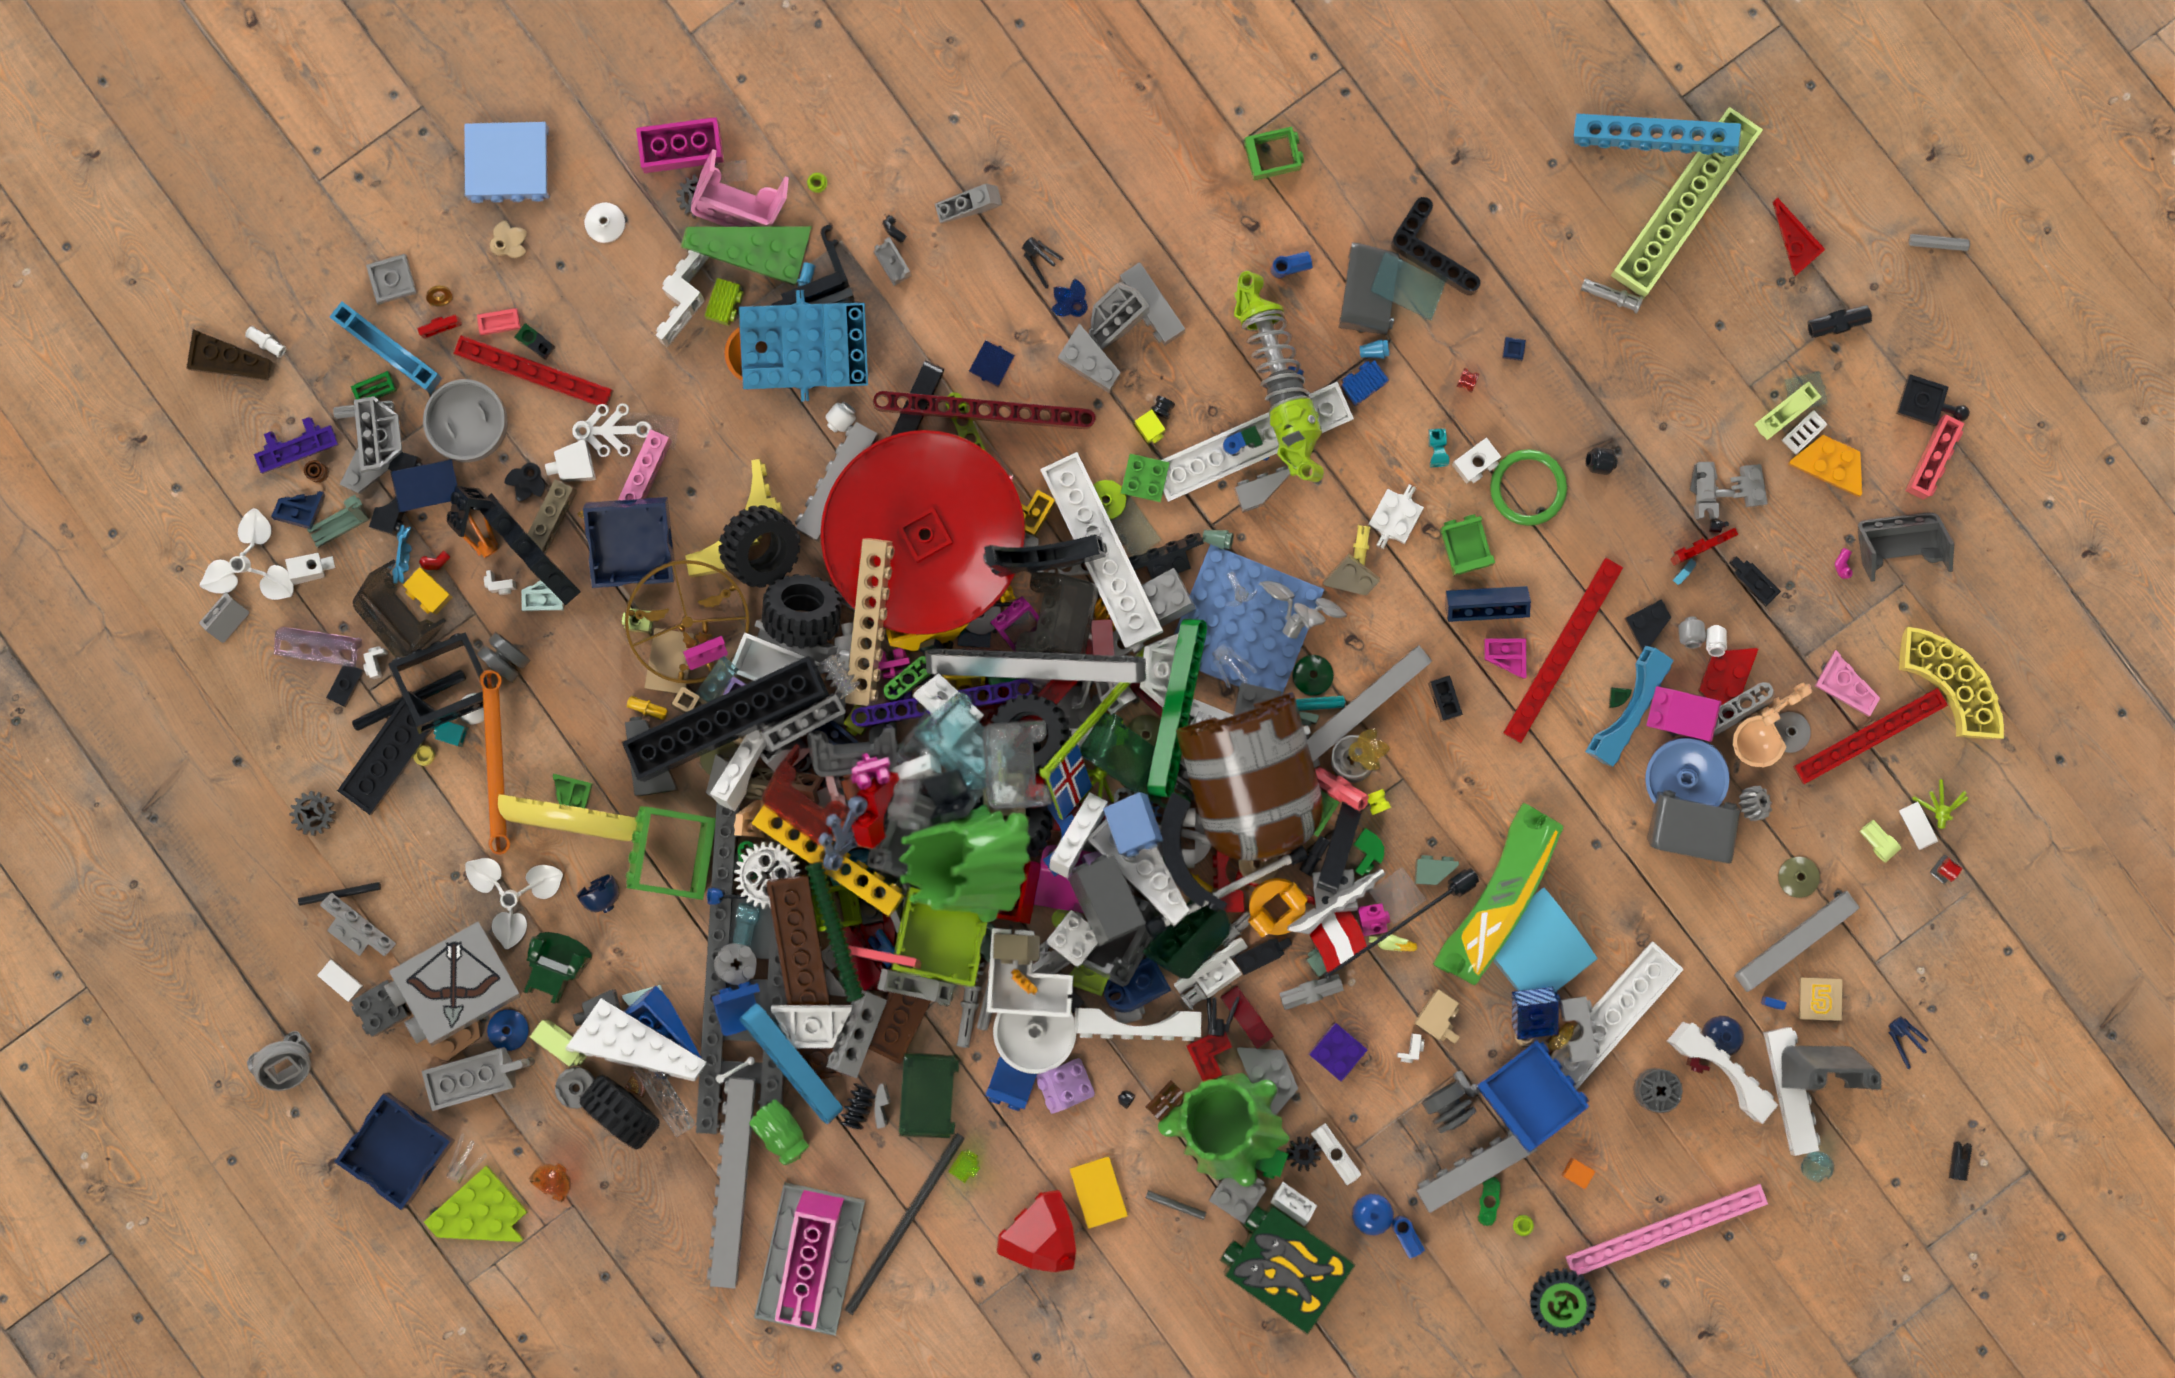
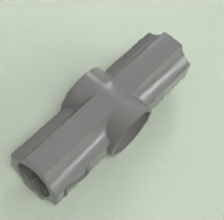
[1279,974,1344,1010]

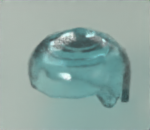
[1800,1151,1835,1182]

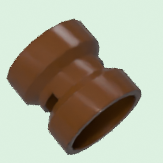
[304,460,329,483]

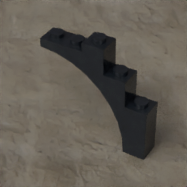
[479,493,581,605]
[983,534,1106,577]

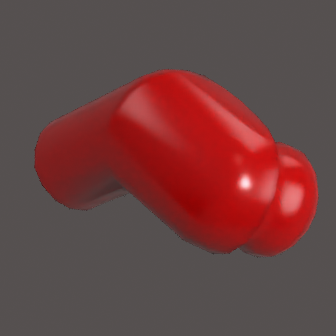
[419,550,451,570]

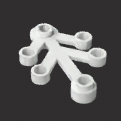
[572,403,652,457]

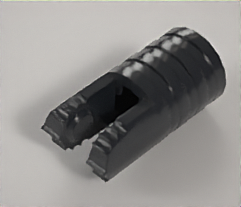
[1949,1141,1972,1181]

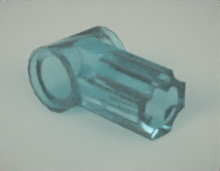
[733,903,760,946]

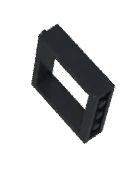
[388,632,488,734]

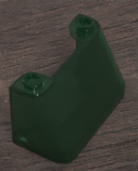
[1079,713,1156,801]
[899,1052,959,1139]

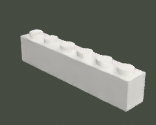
[1763,1027,1821,1156]

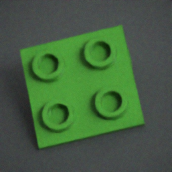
[1121,454,1170,502]

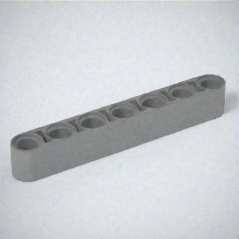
[1734,891,1860,992]

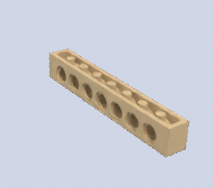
[845,538,894,706]

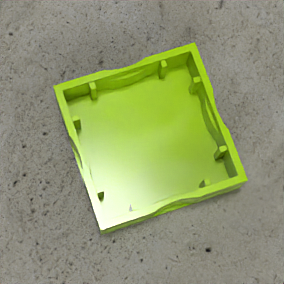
[890,887,988,988]

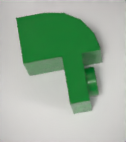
[1352,828,1384,876]

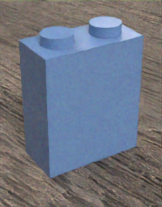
[1103,792,1163,858]

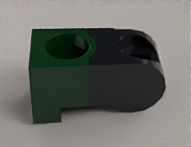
[514,323,555,360]

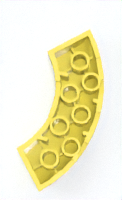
[1899,627,2004,739]
[498,794,637,842]

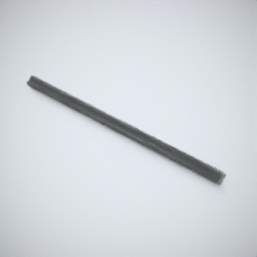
[844,1132,964,1315]

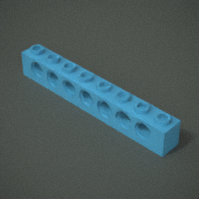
[1574,113,1741,156]

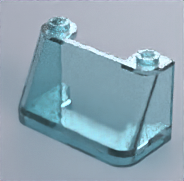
[914,693,1015,790]

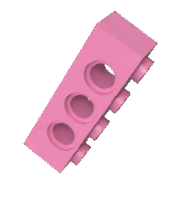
[618,429,672,500]

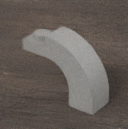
[878,969,954,1004]

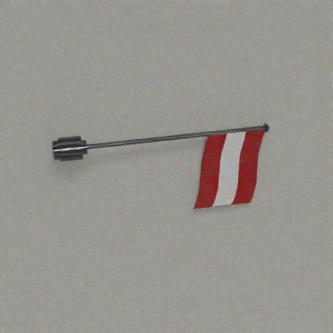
[1309,868,1479,979]

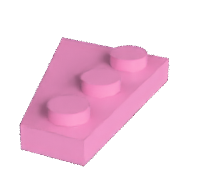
[1815,650,1880,717]

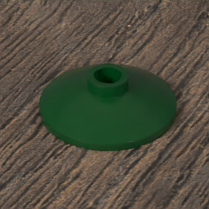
[1293,655,1334,696]

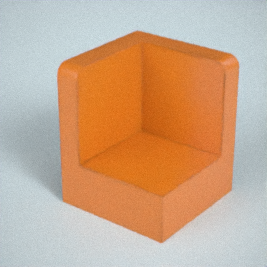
[1561,1158,1596,1189]

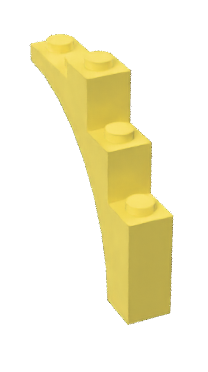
[685,459,783,578]

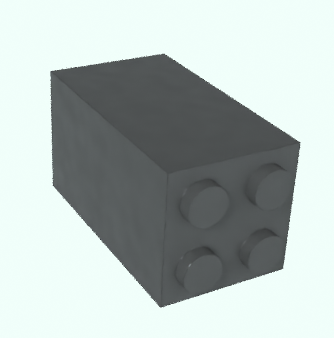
[1068,854,1145,946]

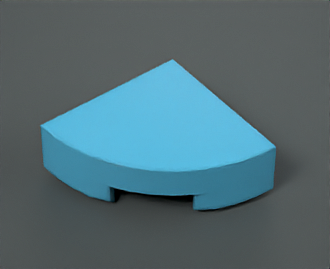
[1673,559,1696,585]

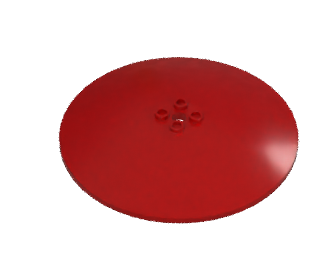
[821,430,1025,635]

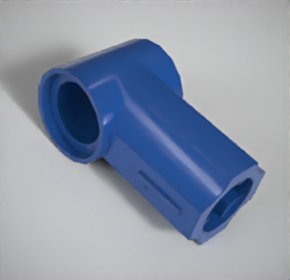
[1271,251,1313,278]
[1391,1216,1425,1259]

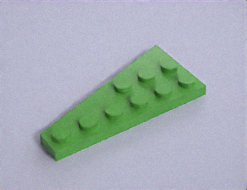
[681,227,811,285]

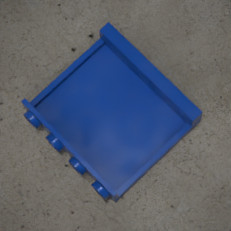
[1477,1040,1589,1154]

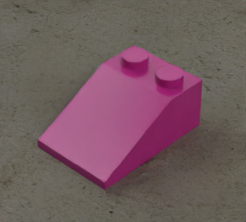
[1646,686,1722,742]

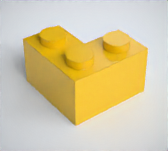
[1022,489,1056,537]

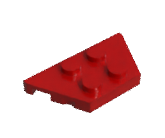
[1698,648,1759,719]

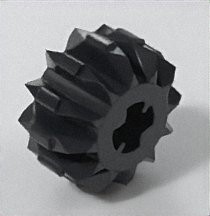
[1286,1136,1321,1172]

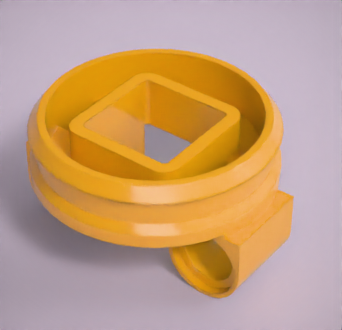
[1248,878,1307,937]

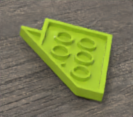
[424,1166,528,1242]

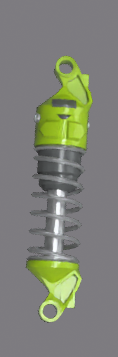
[1234,271,1324,482]

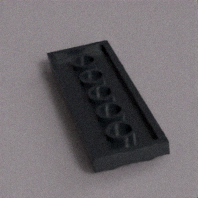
[337,691,436,815]

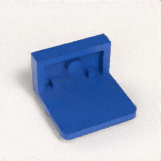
[712,981,760,1036]
[985,1057,1037,1111]

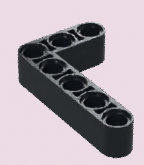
[1391,197,1481,295]

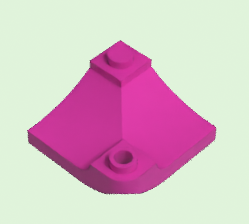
[1034,845,1092,914]

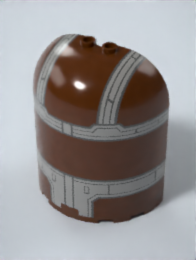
[1176,692,1324,862]

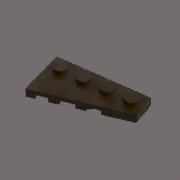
[186,329,272,381]

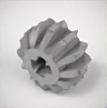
[1738,786,1772,821]

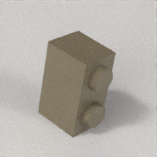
[993,934,1040,965]

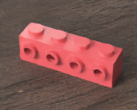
[1905,415,1965,500]

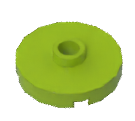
[1093,480,1127,520]

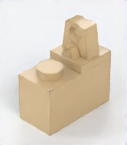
[1414,989,1459,1044]

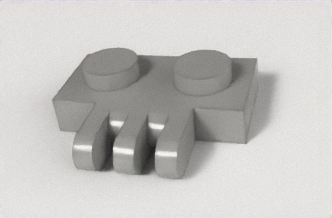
[1730,464,1768,507]

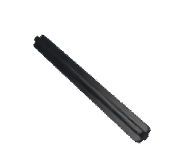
[352,670,466,731]

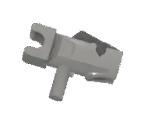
[1689,462,1735,520]

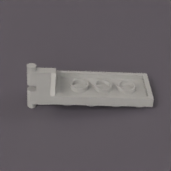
[421,1047,535,1111]

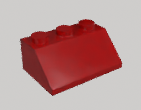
[996,861,1041,924]

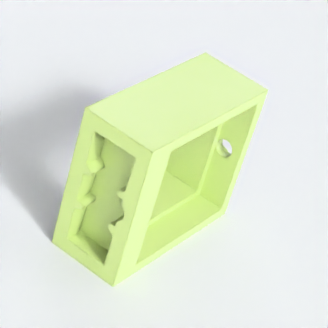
[530,1019,587,1067]

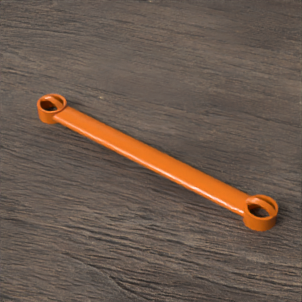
[479,670,510,855]

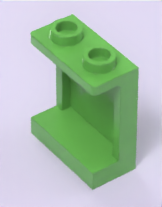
[1440,514,1495,576]

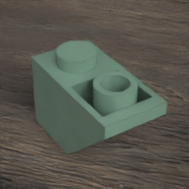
[1414,855,1459,885]

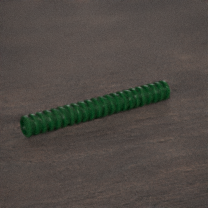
[805,861,865,1002]

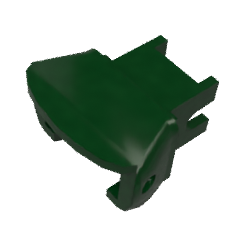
[524,932,592,1004]

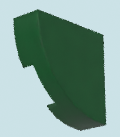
[1609,687,1632,708]

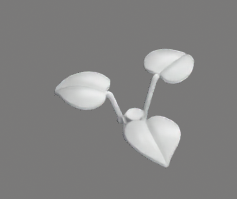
[200,508,294,600]
[465,858,563,949]

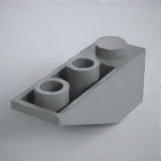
[935,184,1002,223]
[1234,466,1291,513]

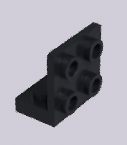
[447,486,491,537]
[923,769,976,826]

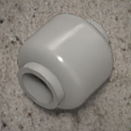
[1678,617,1706,649]

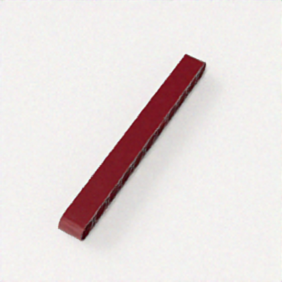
[873,391,1096,430]

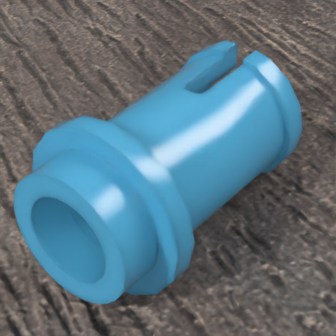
[797,263,816,287]

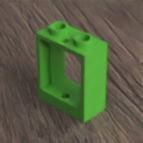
[1244,126,1304,181]

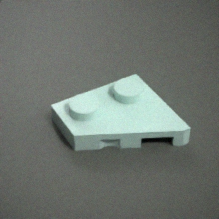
[521,570,564,611]

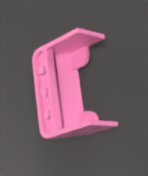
[691,149,789,227]

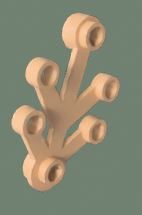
[1757,682,1812,726]

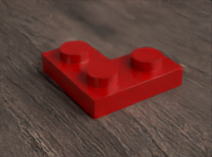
[1186,1032,1232,1082]

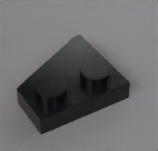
[1624,599,1671,651]

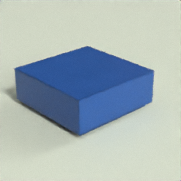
[1761,997,1787,1010]

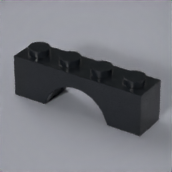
[369,452,423,536]

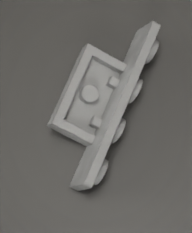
[320,893,396,956]

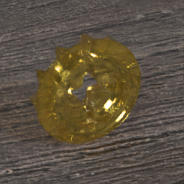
[1548,1023,1575,1051]

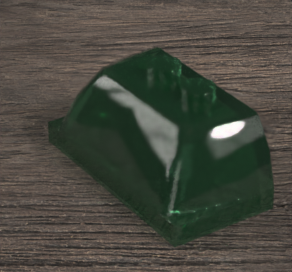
[1143,900,1230,979]

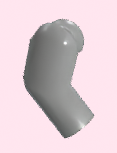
[1453,1070,1480,1097]

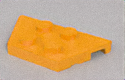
[1788,435,1862,497]

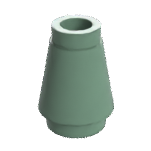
[1202,530,1234,550]

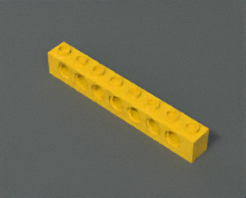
[751,802,904,917]

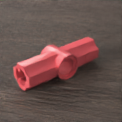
[1315,767,1369,811]

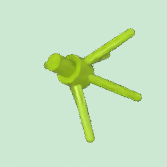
[1080,760,1114,803]
[1912,779,1968,829]

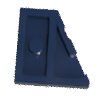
[271,491,325,529]

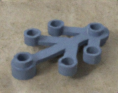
[818,796,868,871]

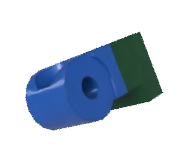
[1222,426,1263,455]

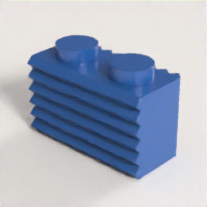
[1341,361,1389,406]

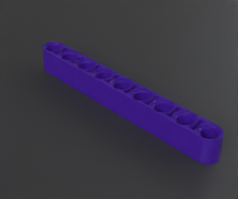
[851,679,1034,728]

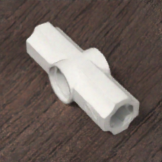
[1311,1123,1361,1185]

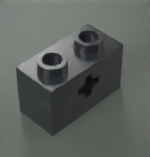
[1428,675,1463,722]

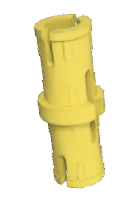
[1353,525,1371,566]

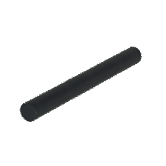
[298,882,381,906]

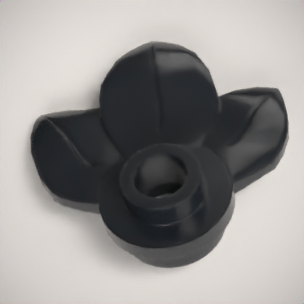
[504,463,545,501]

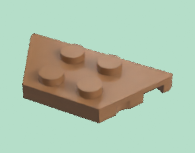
[407,1021,482,1062]

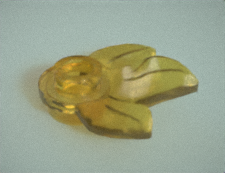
[1348,729,1390,770]

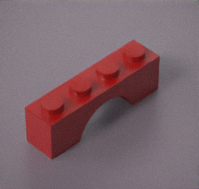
[1212,846,1244,913]

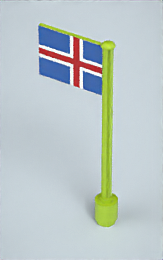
[1040,644,1149,820]

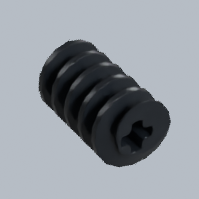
[838,1083,876,1130]

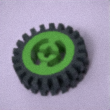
[1530,1268,1596,1337]

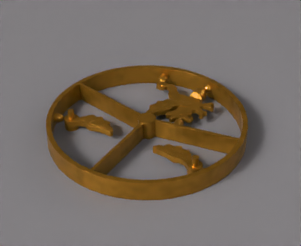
[625,560,749,684]

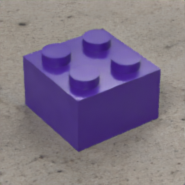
[1308,1022,1368,1082]

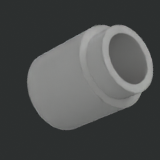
[1114,1006,1146,1024]

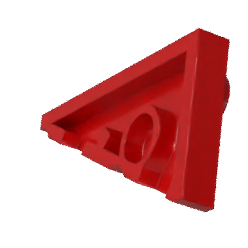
[1772,197,1826,276]
[1671,528,1739,566]

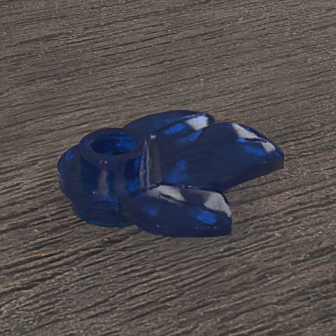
[1051,279,1088,317]

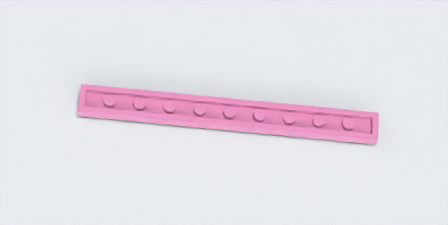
[1565,1184,1768,1275]

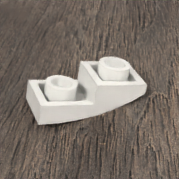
[1899,802,1938,850]

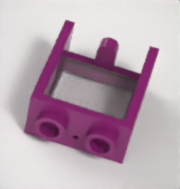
[991,596,1054,652]

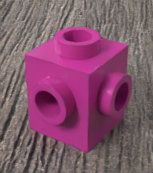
[1358,903,1390,936]

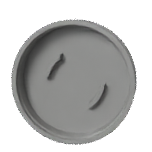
[423,379,508,462]

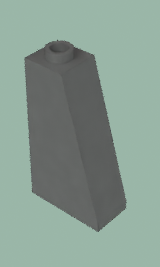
[625,717,678,797]

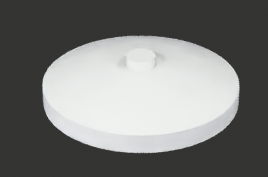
[993,1012,1076,1074]

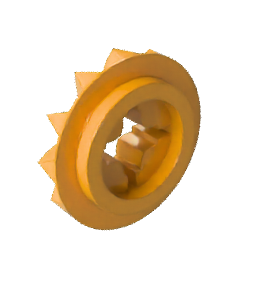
[1010,969,1038,995]

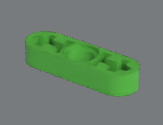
[884,656,931,702]

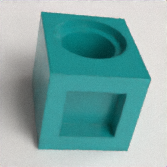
[434,722,468,747]

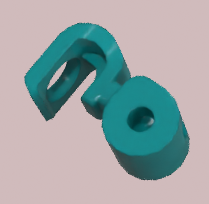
[1428,428,1450,468]

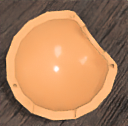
[1733,715,1786,768]

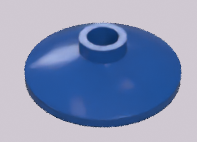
[487,1010,529,1051]

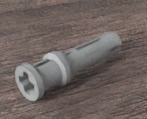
[1581,278,1643,314]
[956,985,982,1048]

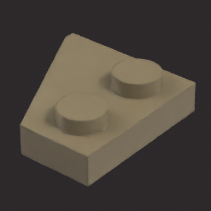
[1323,554,1380,596]

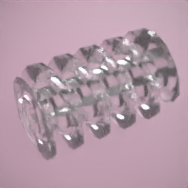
[816,654,860,700]

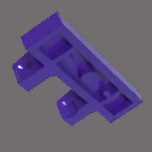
[254,417,339,474]

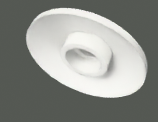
[585,203,625,243]

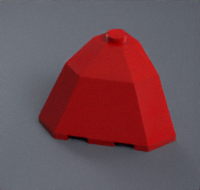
[996,1190,1076,1272]

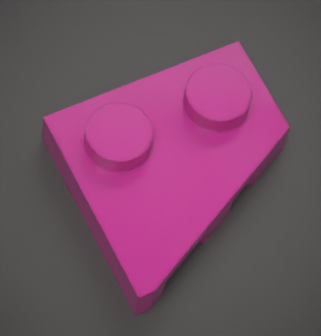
[1484,639,1526,679]

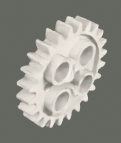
[734,842,802,909]

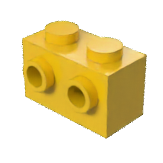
[403,567,453,615]

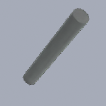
[1145,1191,1206,1220]

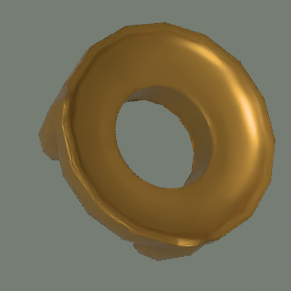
[426,285,453,307]

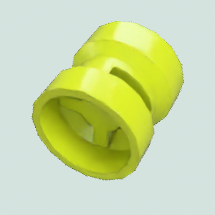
[1368,789,1391,815]

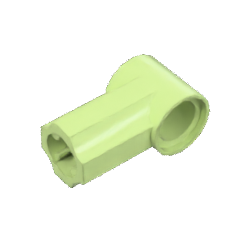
[1859,820,1902,863]

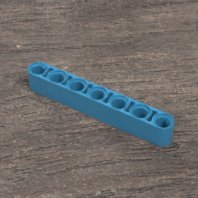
[740,1004,843,1124]

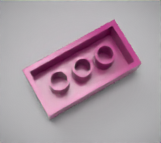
[636,117,724,173]

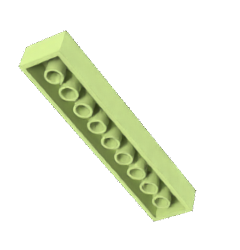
[1611,107,1763,298]

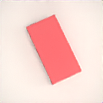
[477,308,521,336]

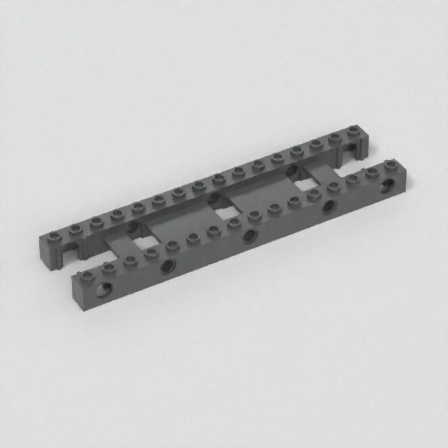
[696,803,801,1134]

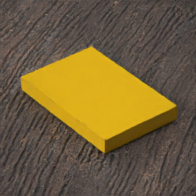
[1069,1156,1128,1229]

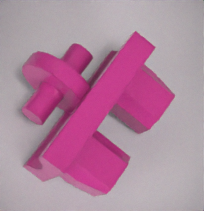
[878,648,911,679]
[851,753,890,789]

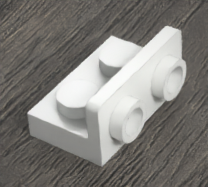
[1270,1182,1317,1226]

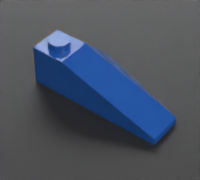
[624,986,701,1059]

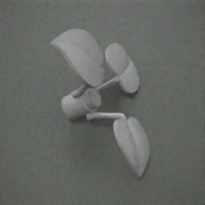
[1258,581,1347,639]

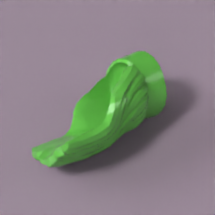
[749,1099,810,1165]

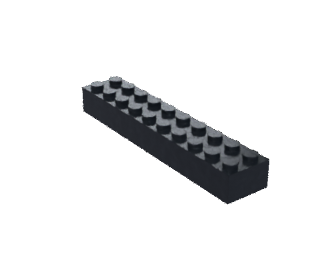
[622,656,829,782]

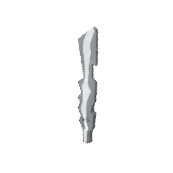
[1287,868,1386,934]

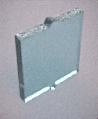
[1784,371,1828,409]

